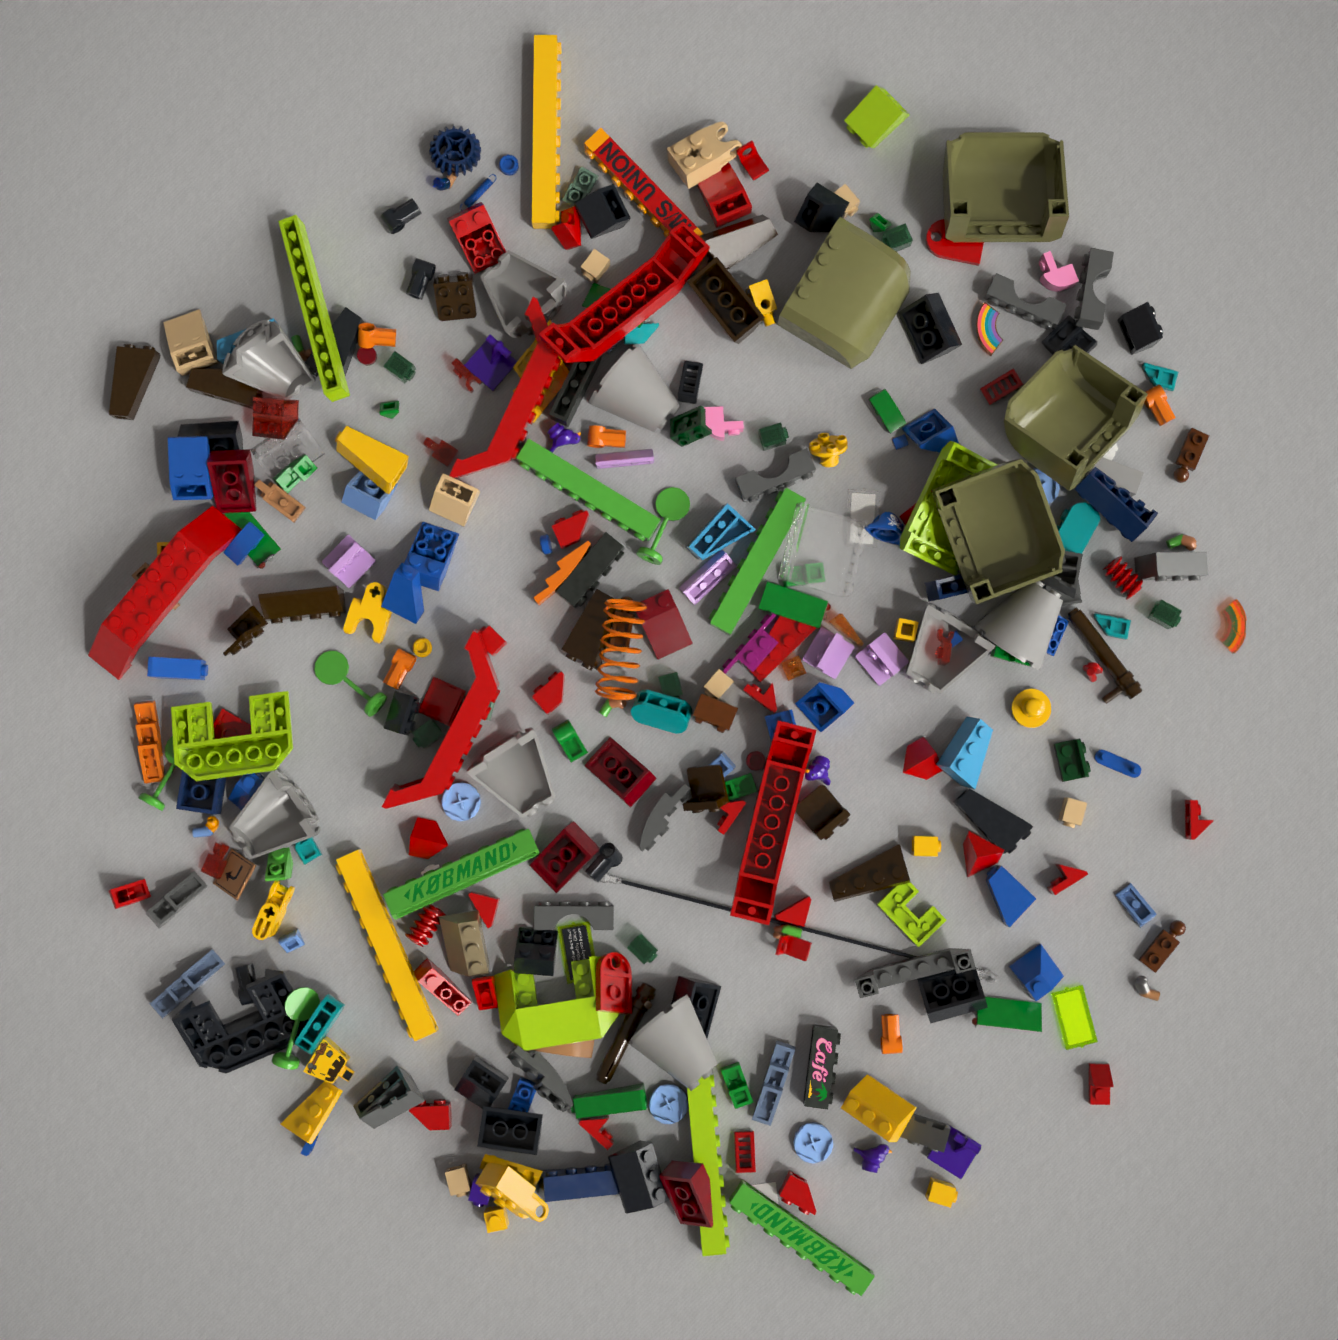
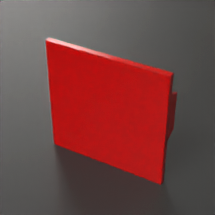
[419,677,466,726]

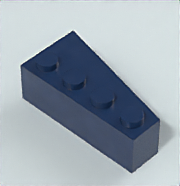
[1075,467,1158,542]
[537,1163,619,1202]

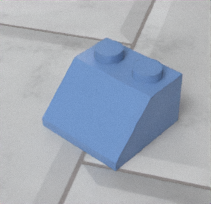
[341,471,398,520]

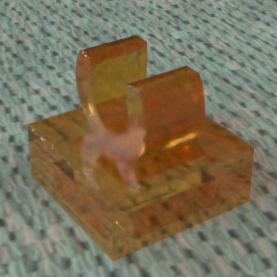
[780,655,806,681]

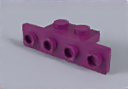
[722,613,779,674]

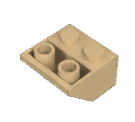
[429,473,480,527]

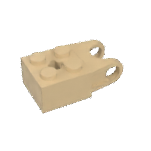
[667,122,742,189]

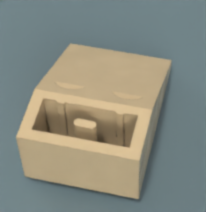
[163,309,219,376]

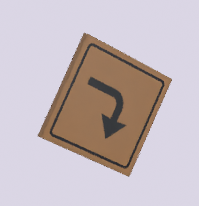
[213,849,256,900]

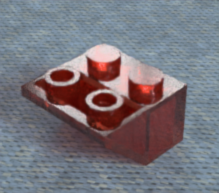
[252,397,299,440]

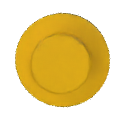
[413,638,432,657]

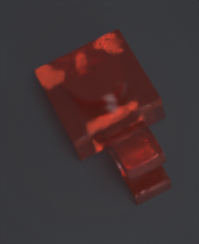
[451,358,482,393]
[423,437,459,467]
[935,629,954,666]
[201,842,230,879]

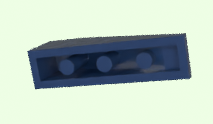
[924,574,968,602]

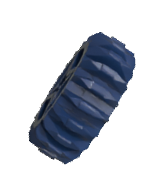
[429,125,481,177]

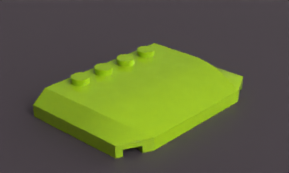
[900,441,997,576]

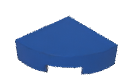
[300,1134,318,1156]

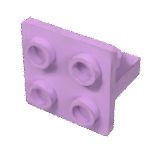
[322,535,376,588]
[802,627,854,679]
[855,633,909,686]

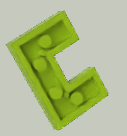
[877,882,946,947]

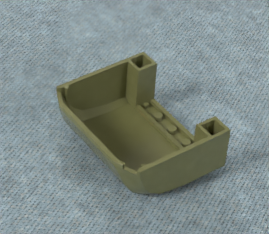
[943,132,1069,242]
[777,217,911,369]
[1004,345,1148,491]
[931,459,1065,604]

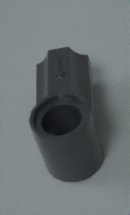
[380,198,422,234]
[406,258,436,300]
[585,843,623,882]
[235,963,257,1006]

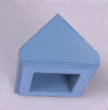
[278,929,305,953]

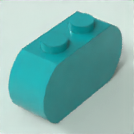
[1056,503,1100,554]
[631,689,692,734]
[295,994,345,1055]

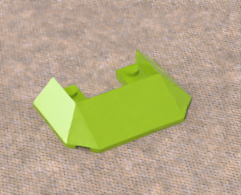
[171,691,293,781]
[494,956,619,1051]

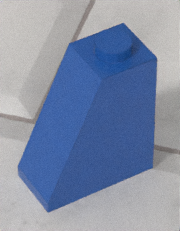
[381,563,424,624]
[147,657,208,680]
[985,865,1036,927]

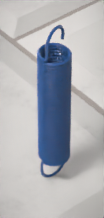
[460,174,496,211]

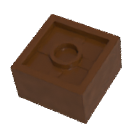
[692,693,738,733]

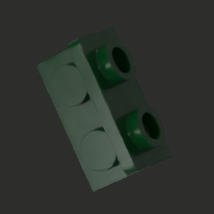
[670,405,712,447]
[1054,738,1091,782]

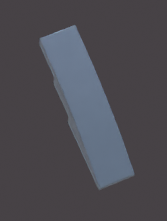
[149,949,225,1019]
[752,1041,795,1126]

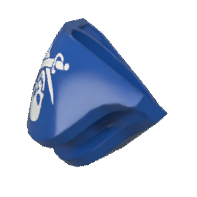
[864,512,904,546]

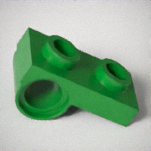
[552,719,588,763]

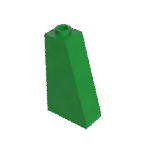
[571,1083,647,1119]

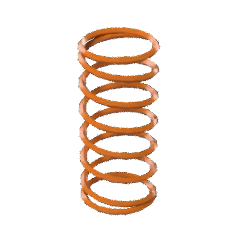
[595,599,647,700]

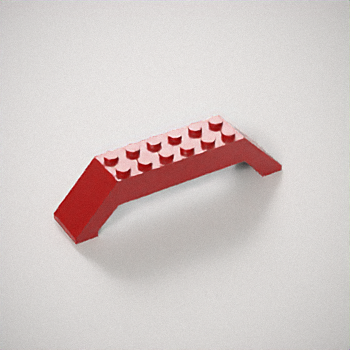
[539,222,710,363]
[449,297,561,479]
[88,506,242,680]
[382,629,500,809]
[730,721,817,925]

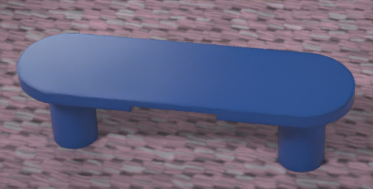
[1095,750,1141,778]

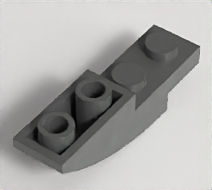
[640,784,690,852]
[507,1046,573,1112]

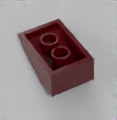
[207,449,257,513]
[635,589,693,660]
[584,737,657,808]
[529,821,600,893]
[659,1160,713,1228]

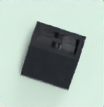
[794,182,849,232]
[574,184,631,239]
[1117,302,1163,355]
[384,691,422,736]
[514,927,558,976]
[454,1056,509,1109]

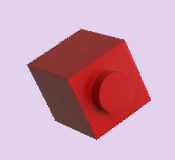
[480,625,507,656]

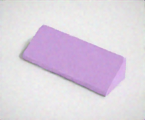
[595,449,654,469]
[679,550,737,605]

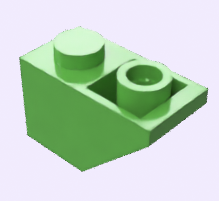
[265,847,293,881]

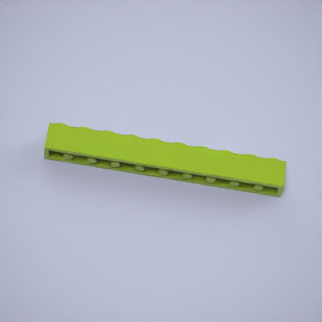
[278,215,350,402]
[687,1075,730,1256]

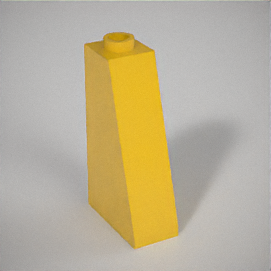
[335,426,409,494]

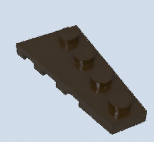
[829,844,910,902]

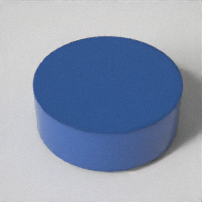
[499,155,519,176]
[540,534,552,555]

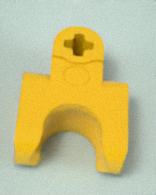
[343,582,392,644]
[252,880,295,940]

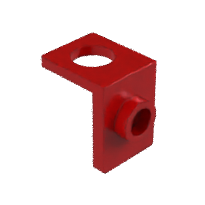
[736,140,769,181]
[775,934,812,961]

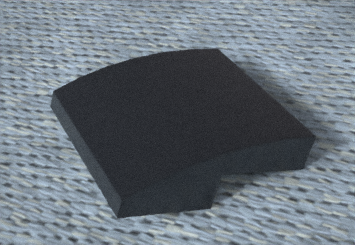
[1042,315,1098,355]

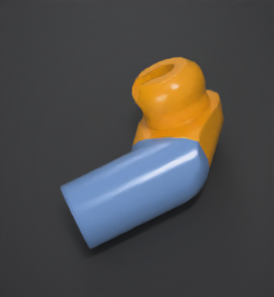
[193,816,219,838]

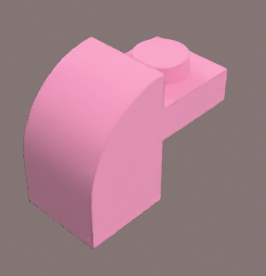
[1039,251,1079,292]
[704,406,744,441]

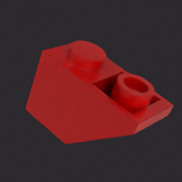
[552,510,590,549]
[532,671,565,715]
[409,1099,452,1131]
[778,1171,817,1215]

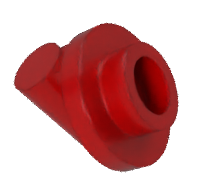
[1083,662,1103,682]

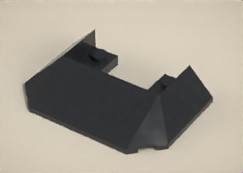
[172,969,309,1074]

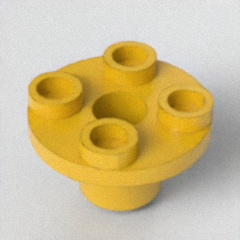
[809,433,848,468]
[1011,689,1051,728]

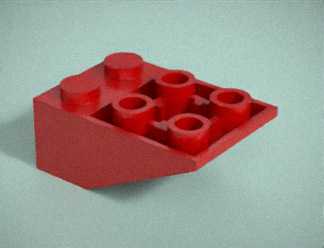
[697,162,752,228]
[447,202,506,274]

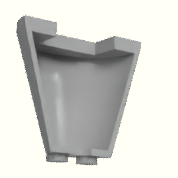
[480,250,567,338]
[222,320,316,401]
[589,344,680,432]
[974,581,1063,670]
[907,603,995,694]
[467,727,555,818]
[229,770,321,860]
[629,995,717,1091]

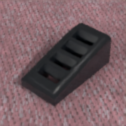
[678,360,703,404]

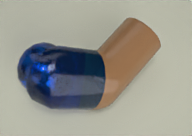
[432,172,457,191]

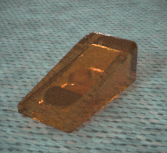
[828,613,864,648]

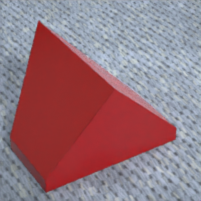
[903,736,943,780]
[409,817,448,859]
[963,831,1004,878]

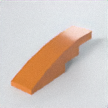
[533,540,591,605]
[134,700,164,784]

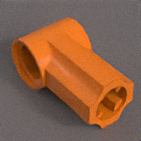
[358,323,396,348]
[1144,384,1176,426]
[587,425,626,448]
[383,648,417,690]
[881,1014,903,1054]

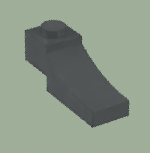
[146,871,207,929]

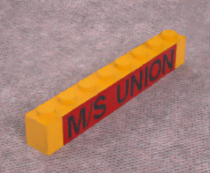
[584,128,703,238]

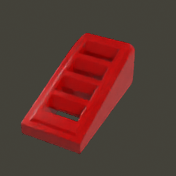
[980,368,1024,405]
[734,1131,756,1173]

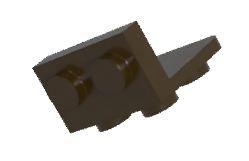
[433,272,477,321]
[223,605,268,656]
[682,765,729,813]
[795,785,851,840]

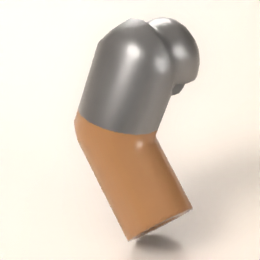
[1135,975,1160,1001]

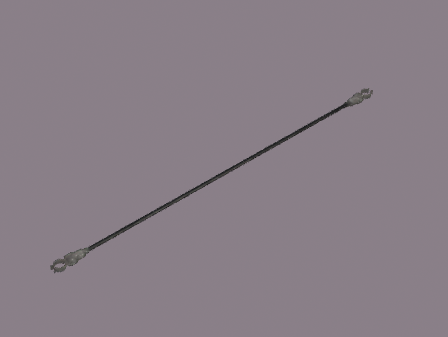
[583,868,1000,984]

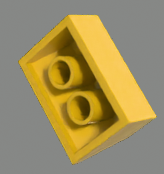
[841,1074,917,1142]

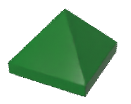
[869,213,892,232]
[379,401,400,419]

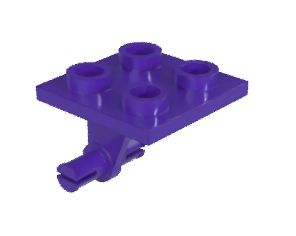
[464,334,517,391]
[927,1126,982,1179]

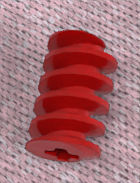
[1102,556,1143,600]
[405,904,446,947]

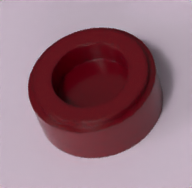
[357,347,377,366]
[746,751,766,771]

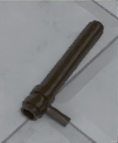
[1068,607,1143,704]
[596,982,656,1084]

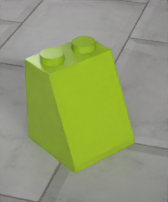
[844,85,910,148]

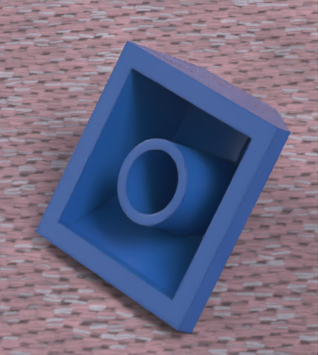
[902,409,959,453]
[795,682,854,732]
[228,773,265,810]
[1009,944,1064,1001]

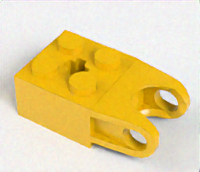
[475,1162,549,1222]

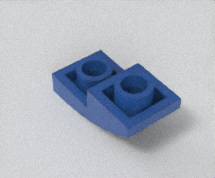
[223,522,264,566]
[508,1077,536,1112]

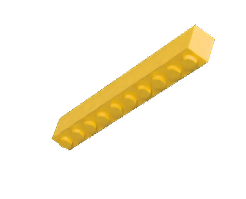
[532,35,562,229]
[336,849,439,1041]

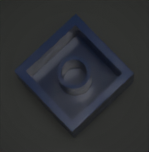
[176,770,227,815]

